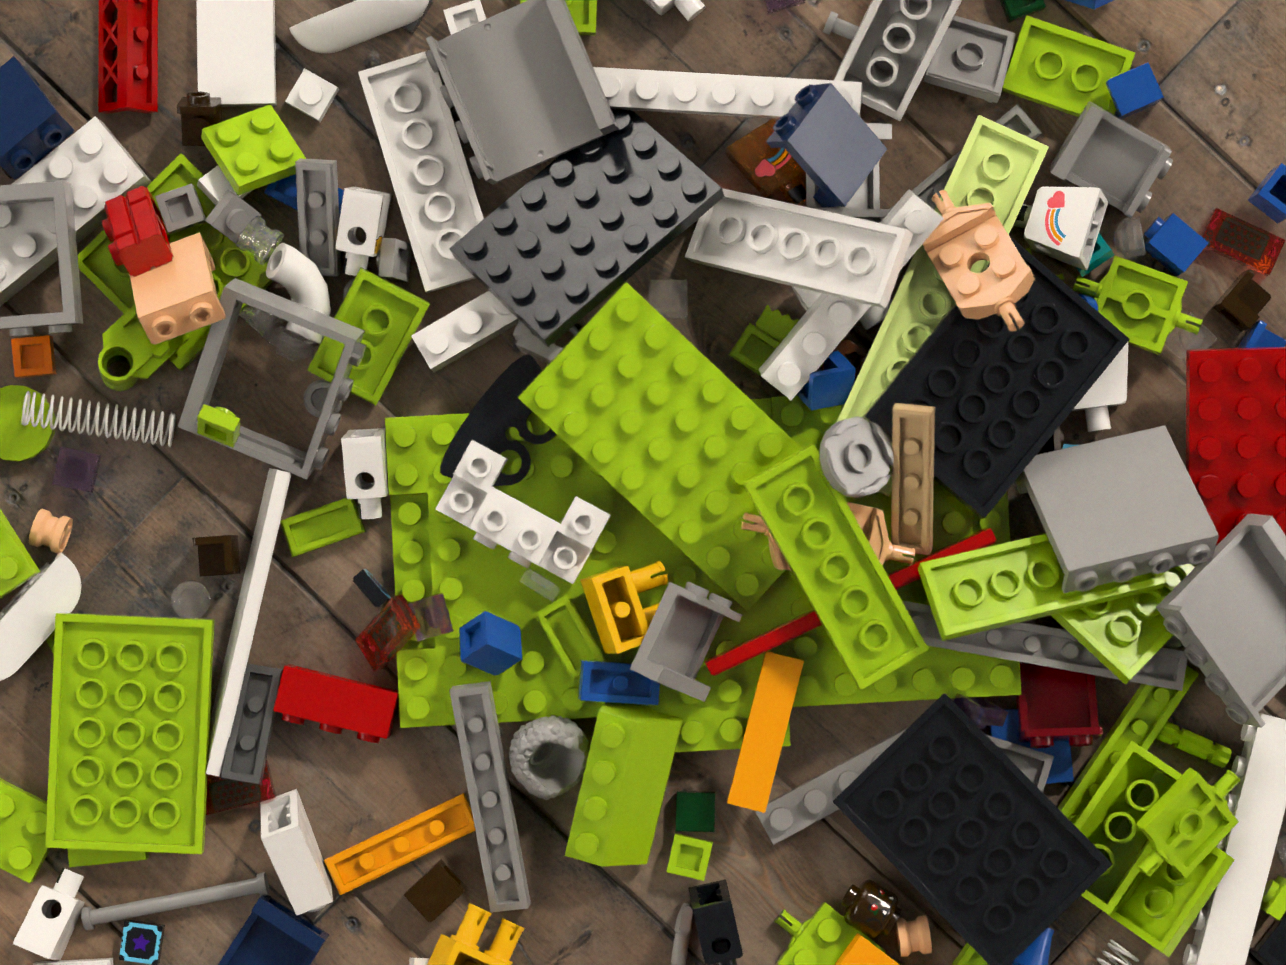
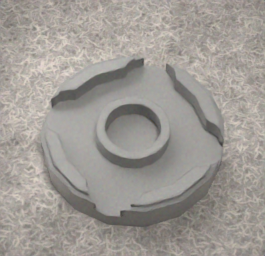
[819,416,894,498]

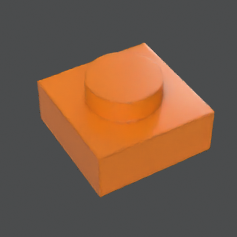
[11,335,56,378]

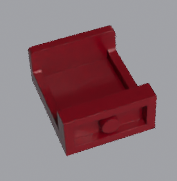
[1016,662,1103,748]

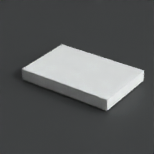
[196,0,277,107]

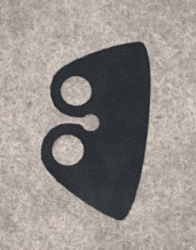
[440,354,556,486]

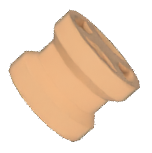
[29,509,73,554]
[895,915,932,957]

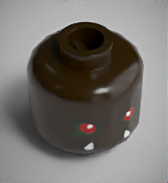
[841,879,902,938]

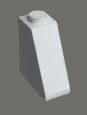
[260,789,333,916]

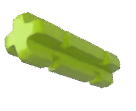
[1156,721,1232,768]

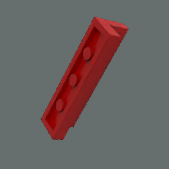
[98,0,158,114]

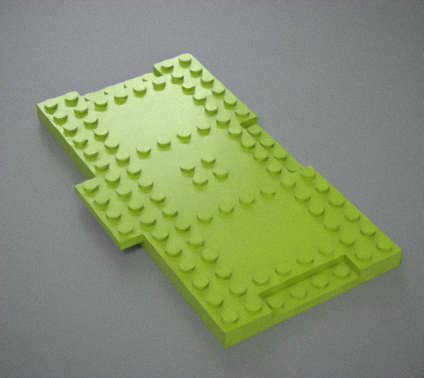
[385,396,1021,752]

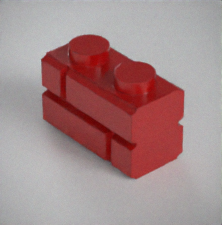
[101,186,174,277]

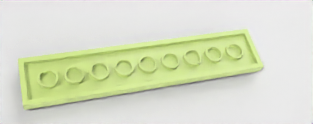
[837,115,1049,497]

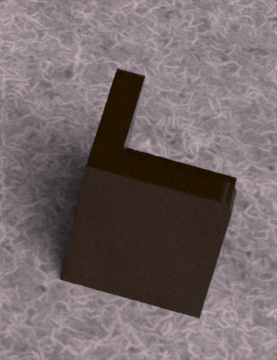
[1213,269,1271,332]
[192,535,241,577]
[404,859,467,922]

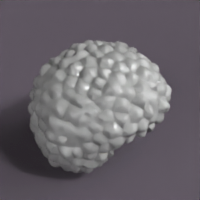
[508,715,590,800]

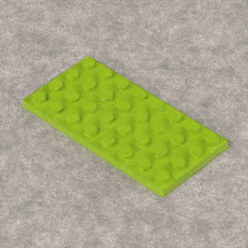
[517,282,853,611]

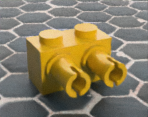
[580,561,668,654]
[427,903,525,965]

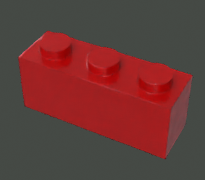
[273,664,399,744]

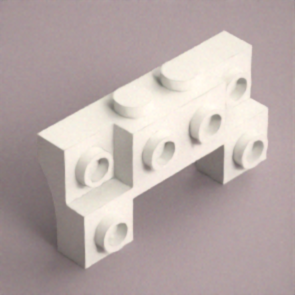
[436,440,611,584]

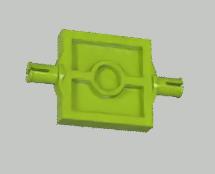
[1073,256,1203,355]
[1136,767,1241,878]
[774,902,886,965]

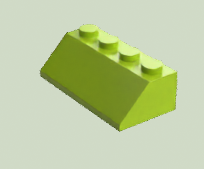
[565,702,683,867]
[1074,740,1182,915]

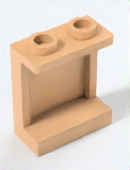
[129,232,226,344]

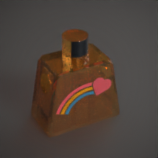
[726,119,806,205]

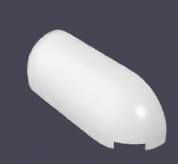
[289,0,429,54]
[0,552,81,681]

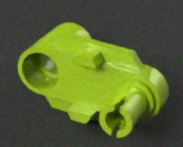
[98,304,189,391]

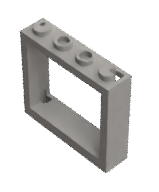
[0,181,83,337]
[178,278,366,479]

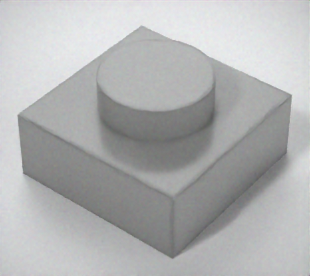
[155,183,206,235]
[205,190,261,245]
[377,238,412,282]

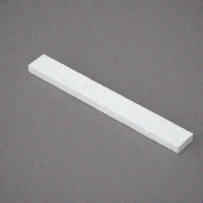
[206,468,291,776]

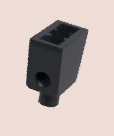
[689,879,743,965]

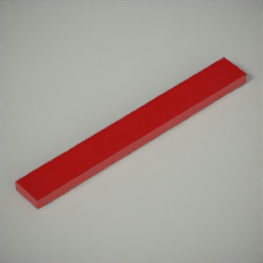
[704,528,997,676]

